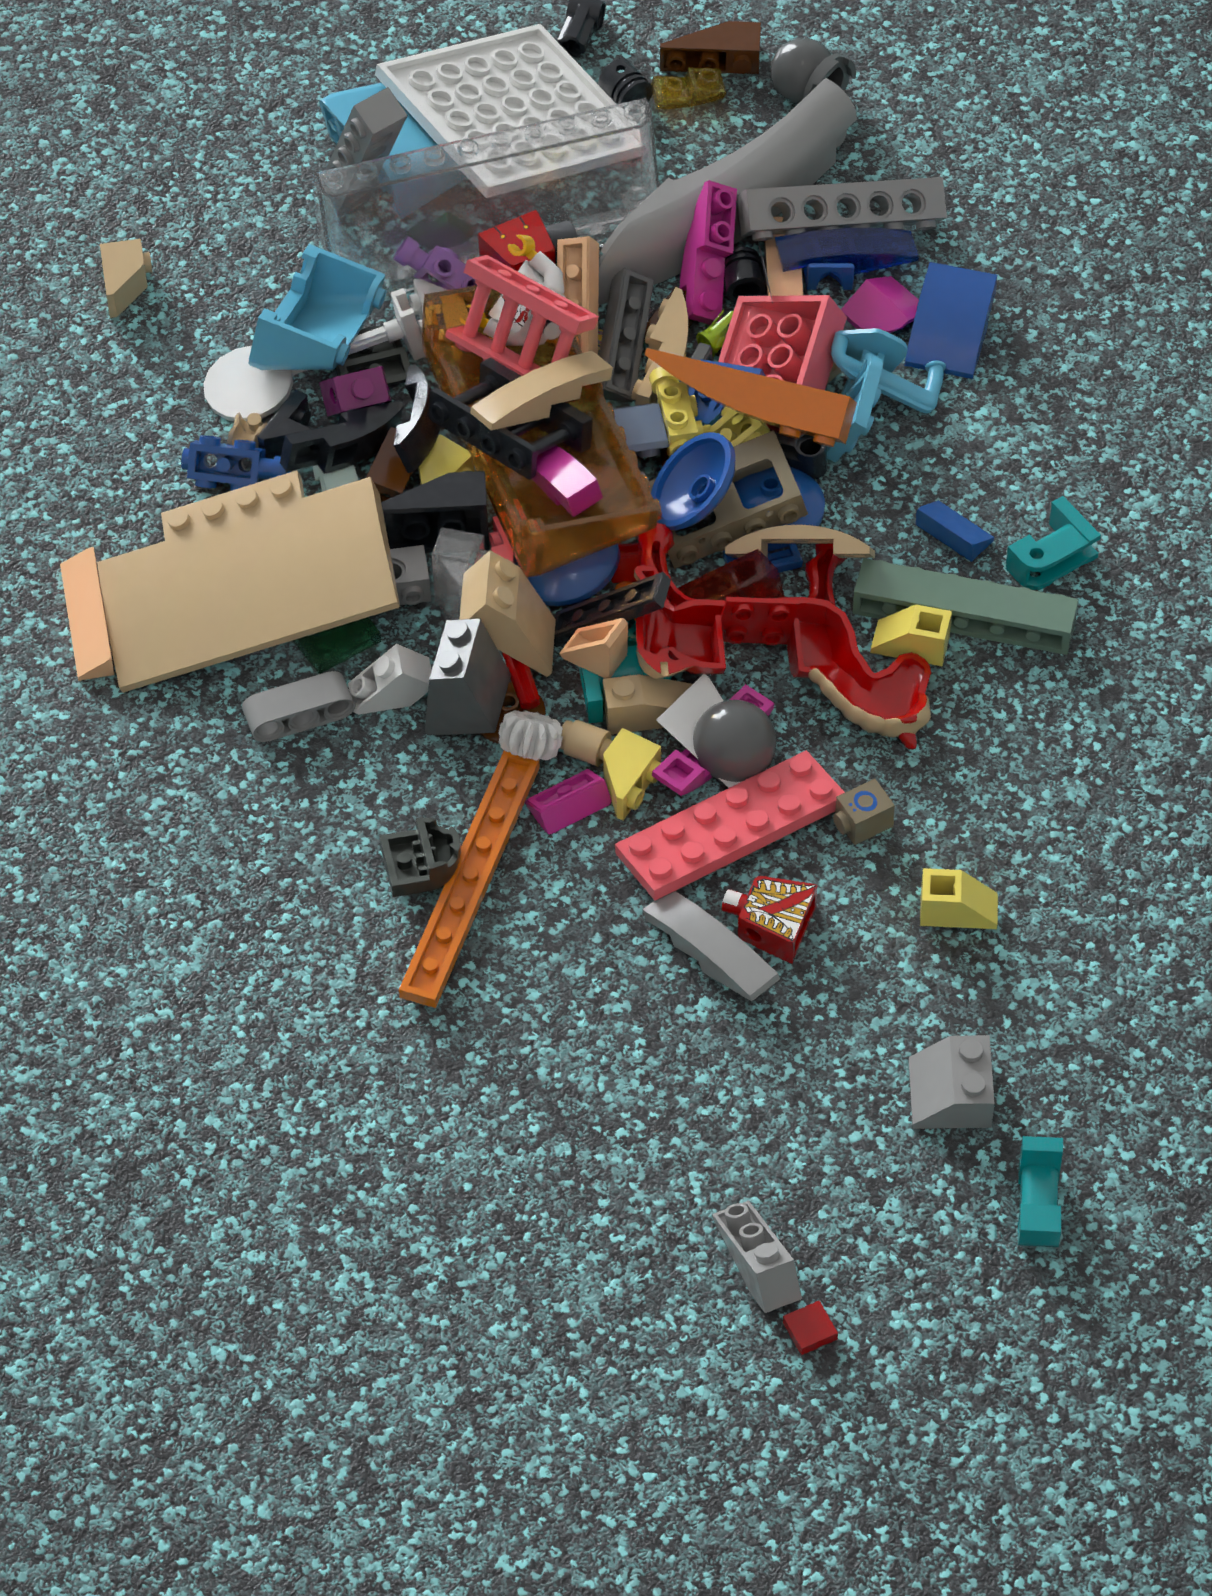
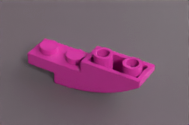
[679,180,737,325]

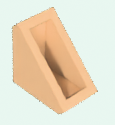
[559,618,628,678]

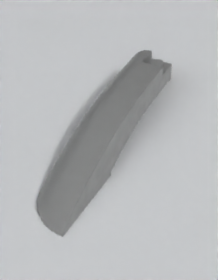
[598,78,857,305]

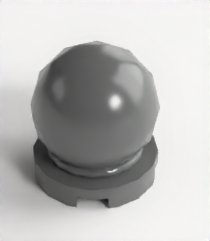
[771,37,856,104]

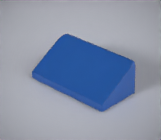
[916,500,994,562]

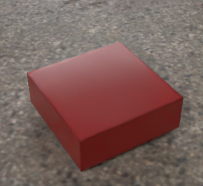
[783,1300,838,1355]

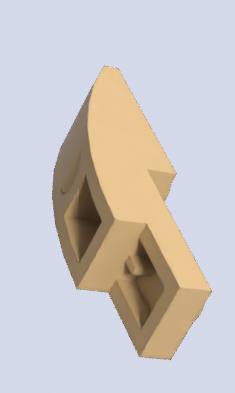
[631,287,688,406]

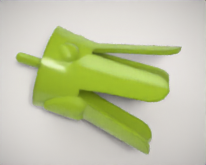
[696,309,734,356]

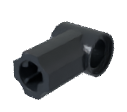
[558,0,606,58]
[770,429,828,480]

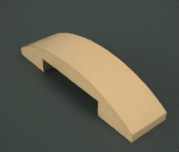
[725,525,875,558]

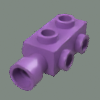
[393,236,492,313]

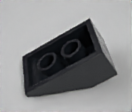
[381,471,489,553]

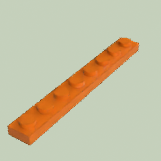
[399,751,540,1008]

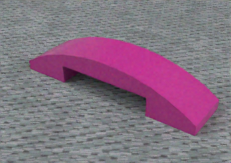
[652,684,775,796]

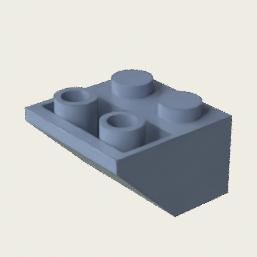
[585,403,669,463]

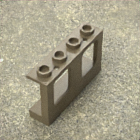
[641,430,808,569]

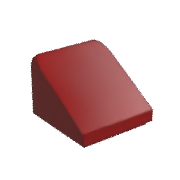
[611,543,642,583]

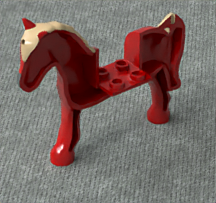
[634,523,931,750]

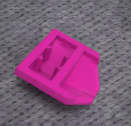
[841,276,919,333]

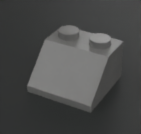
[908,1035,994,1129]

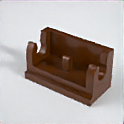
[366,427,413,502]

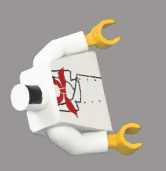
[460,235,565,346]

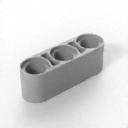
[242,671,355,742]

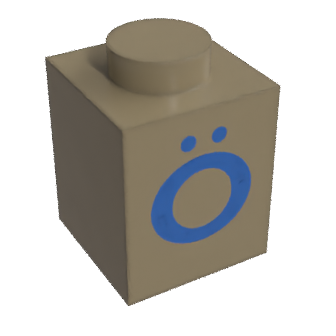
[833,779,895,845]

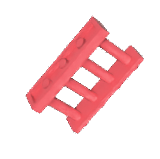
[445,255,599,376]

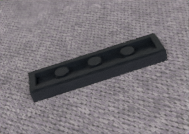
[554,572,671,647]

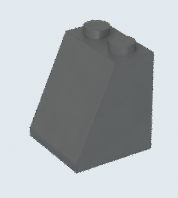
[425,619,511,735]

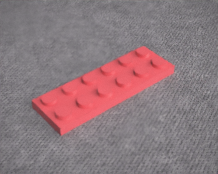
[615,750,845,901]

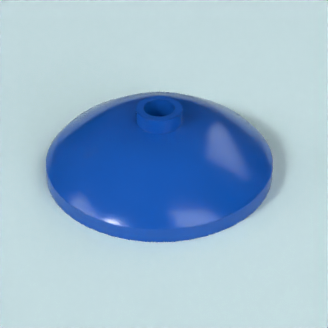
[649,432,736,530]
[733,466,825,548]
[514,515,620,606]

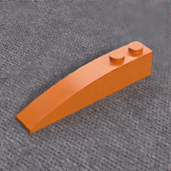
[645,348,857,447]

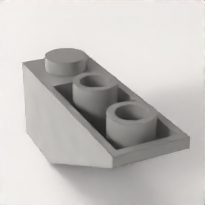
[712,1200,802,1313]

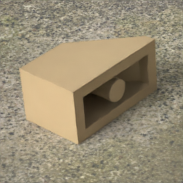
[100,239,152,318]

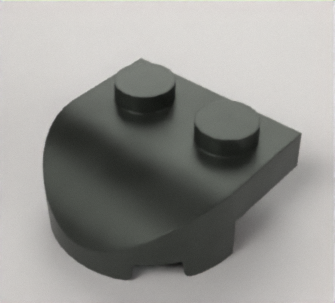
[379,818,461,897]

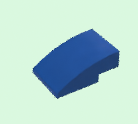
[905,262,998,379]

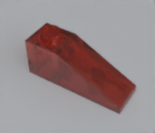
[678,549,785,601]

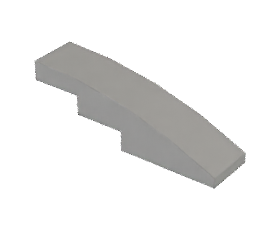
[642,891,780,1001]

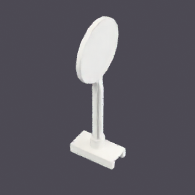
[203,288,427,421]

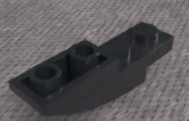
[280,400,405,474]

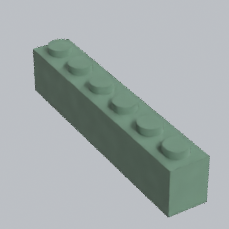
[853,558,1079,655]

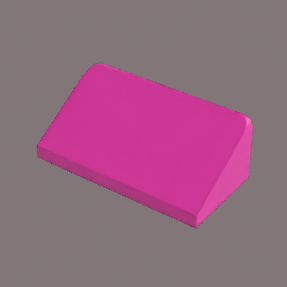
[525,769,612,835]

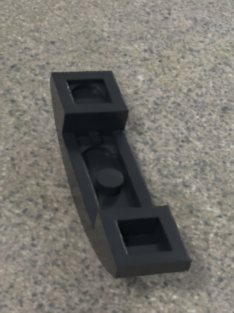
[393,365,441,473]

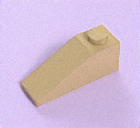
[603,674,693,734]

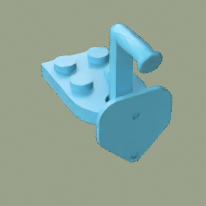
[826,328,946,463]

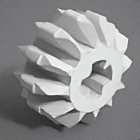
[499,710,563,761]

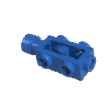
[181,435,291,491]

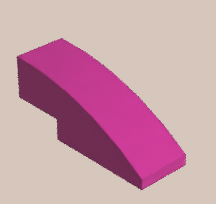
[532,446,603,517]

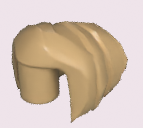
[227,412,267,448]

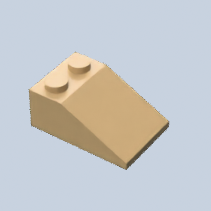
[459,550,556,677]

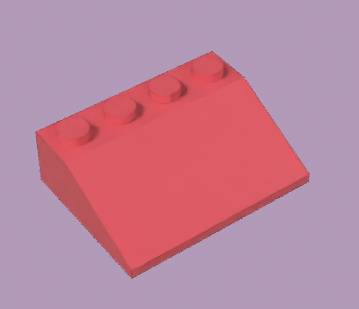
[718,295,847,435]

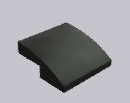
[336,324,411,386]

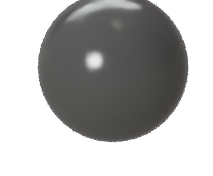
[693,700,777,782]

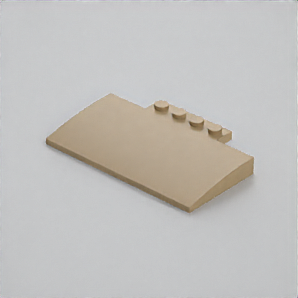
[97,470,400,693]

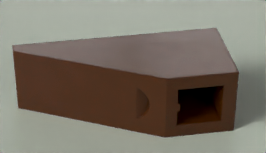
[660,21,761,74]

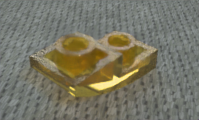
[651,68,726,109]

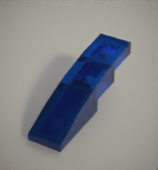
[775,228,919,275]

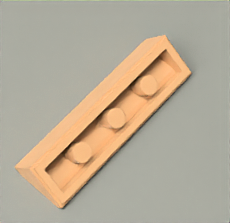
[556,236,599,357]
[60,547,115,681]

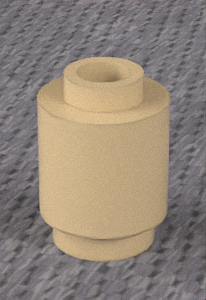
[559,720,613,767]

